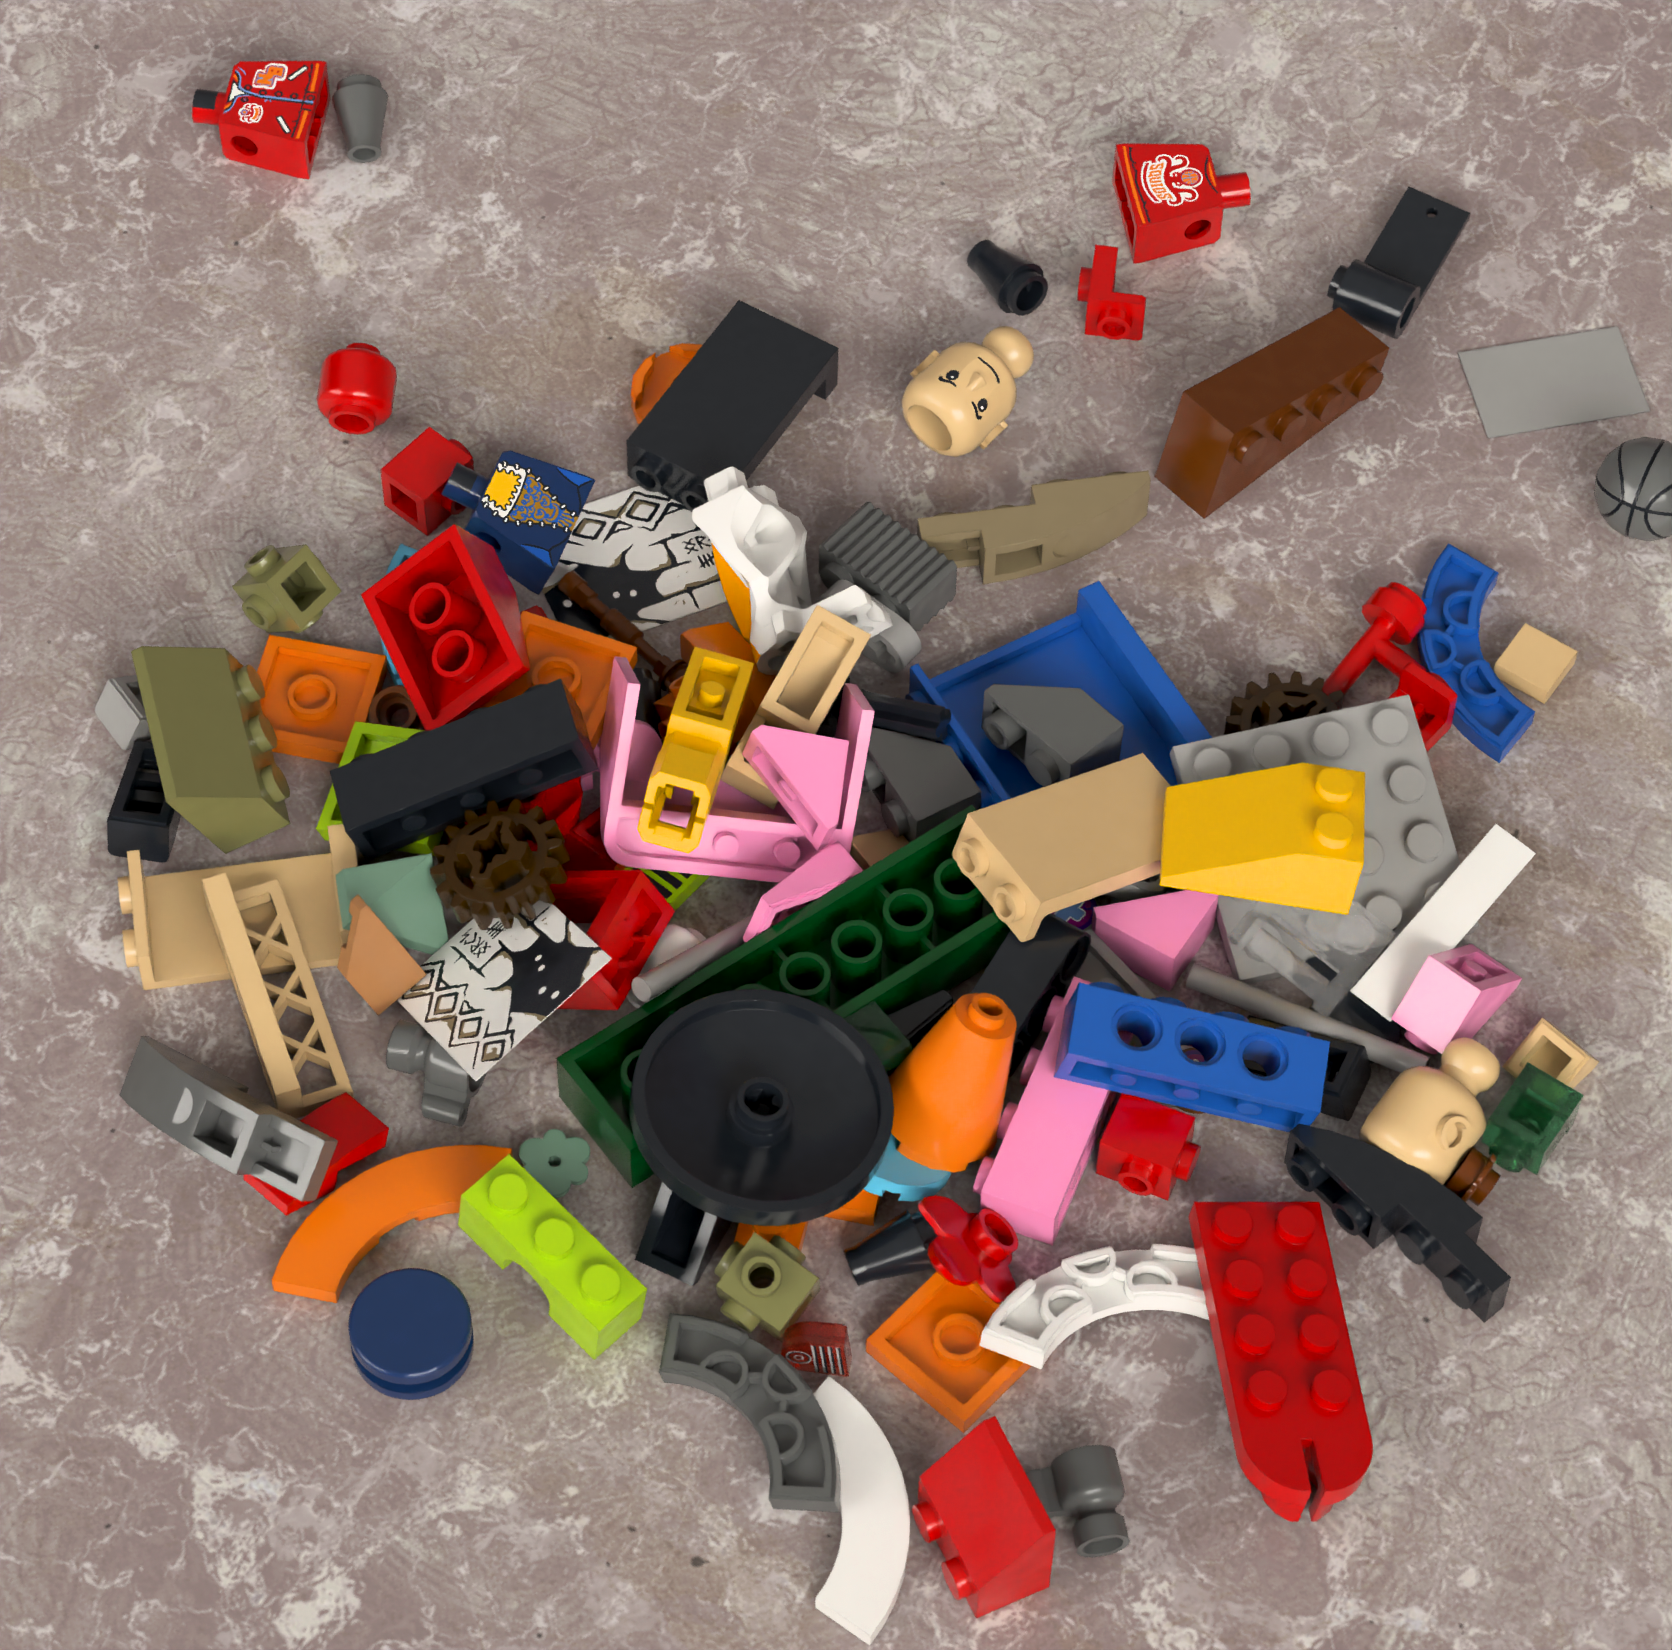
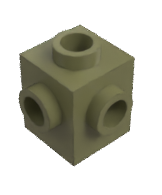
[232,544,341,633]
[714,1232,821,1342]

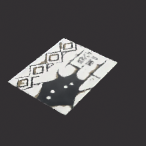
[542,486,728,640]
[397,900,612,1081]

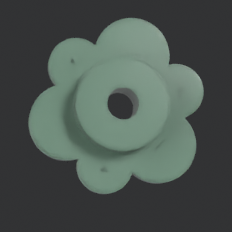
[519,1129,590,1198]

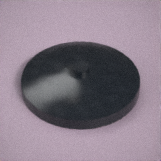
[629,989,894,1226]

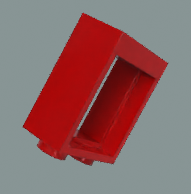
[550,870,675,1010]

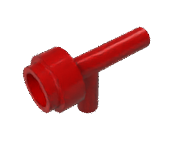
[1323,582,1428,696]

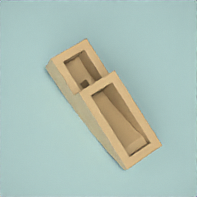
[720,605,871,810]

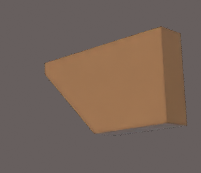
[337,895,427,1016]

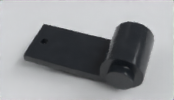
[1327,186,1470,339]

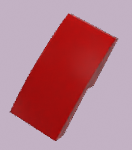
[243,1092,389,1216]

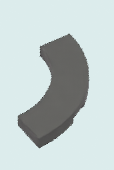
[659,1313,841,1512]

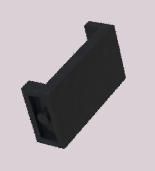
[627,300,839,513]

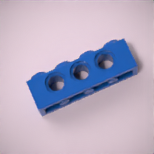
[1054,982,1330,1132]

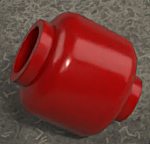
[317,343,397,434]

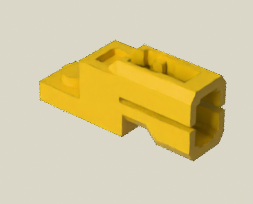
[637,646,754,854]

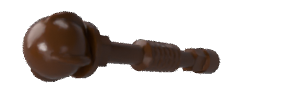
[558,571,688,694]

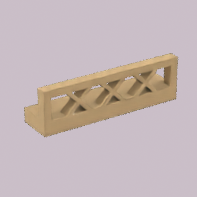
[202,872,354,1119]

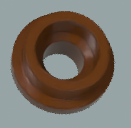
[368,685,425,730]

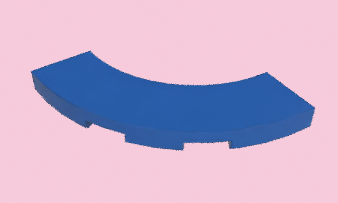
[1417,543,1535,763]

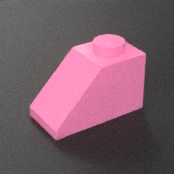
[1391,944,1522,1054]

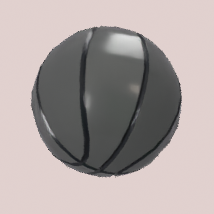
[1594,437,1672,542]

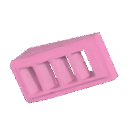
[742,842,863,943]

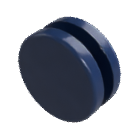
[348,1268,474,1400]

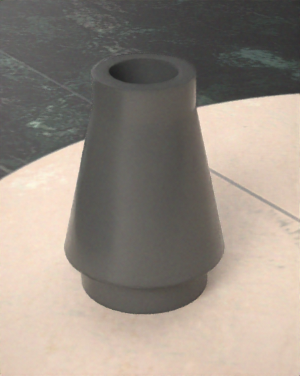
[332,74,388,163]

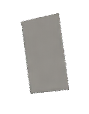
[1458,326,1650,438]

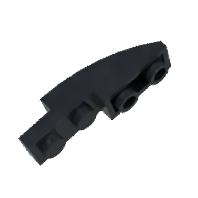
[1284,1124,1511,1323]

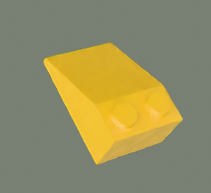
[1159,763,1365,915]

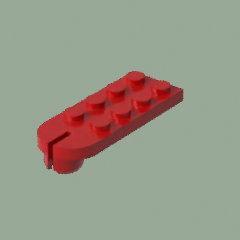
[1188,1202,1373,1522]

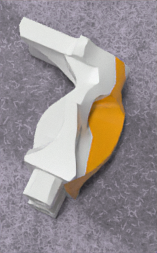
[692,467,893,675]

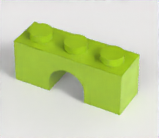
[458,1154,647,1360]

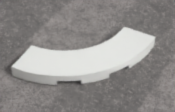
[979,1244,1209,1369]
[814,1376,910,1646]

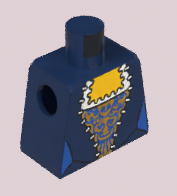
[441,451,595,595]

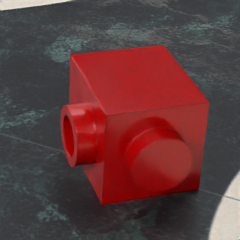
[380,427,474,536]
[1096,1093,1201,1201]

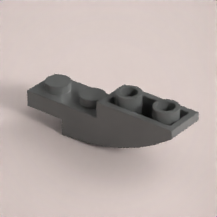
[119,1036,338,1201]

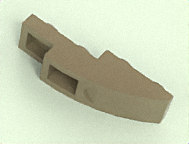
[917,470,1151,585]

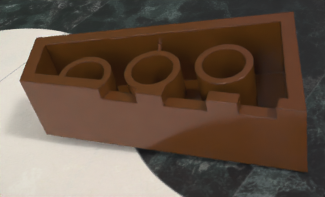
[1155,307,1390,519]

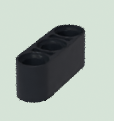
[971,914,1091,1082]

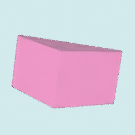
[742,725,849,851]
[1091,890,1219,992]

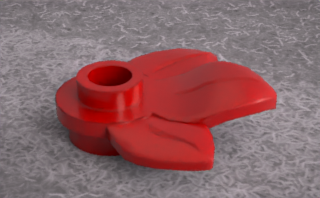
[917,1196,1018,1304]

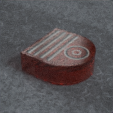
[781,1321,852,1377]

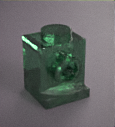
[1481,1063,1584,1175]

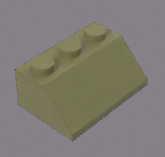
[131,646,290,854]

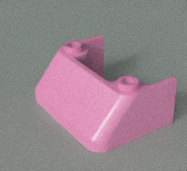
[600,656,875,883]

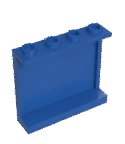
[905,581,1212,809]

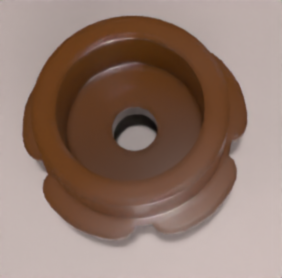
[1444,1147,1501,1206]

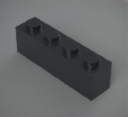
[329,679,598,861]

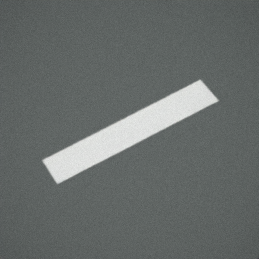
[1350,824,1536,1022]

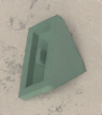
[335,853,449,955]

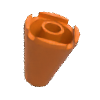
[888,993,1017,1173]

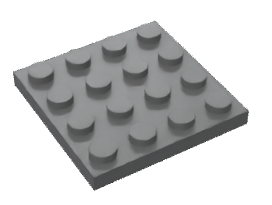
[1169,695,1479,984]

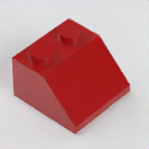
[912,1416,1056,1619]

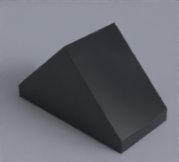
[635,1182,733,1286]

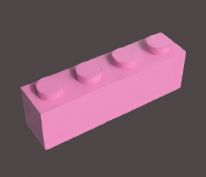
[973,976,1135,1246]

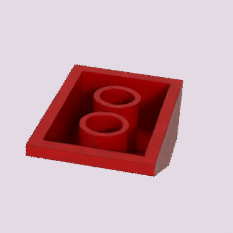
[361,524,530,731]

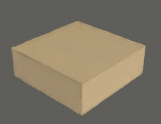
[1493,623,1578,704]

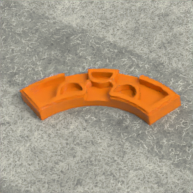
[272,1145,513,1303]

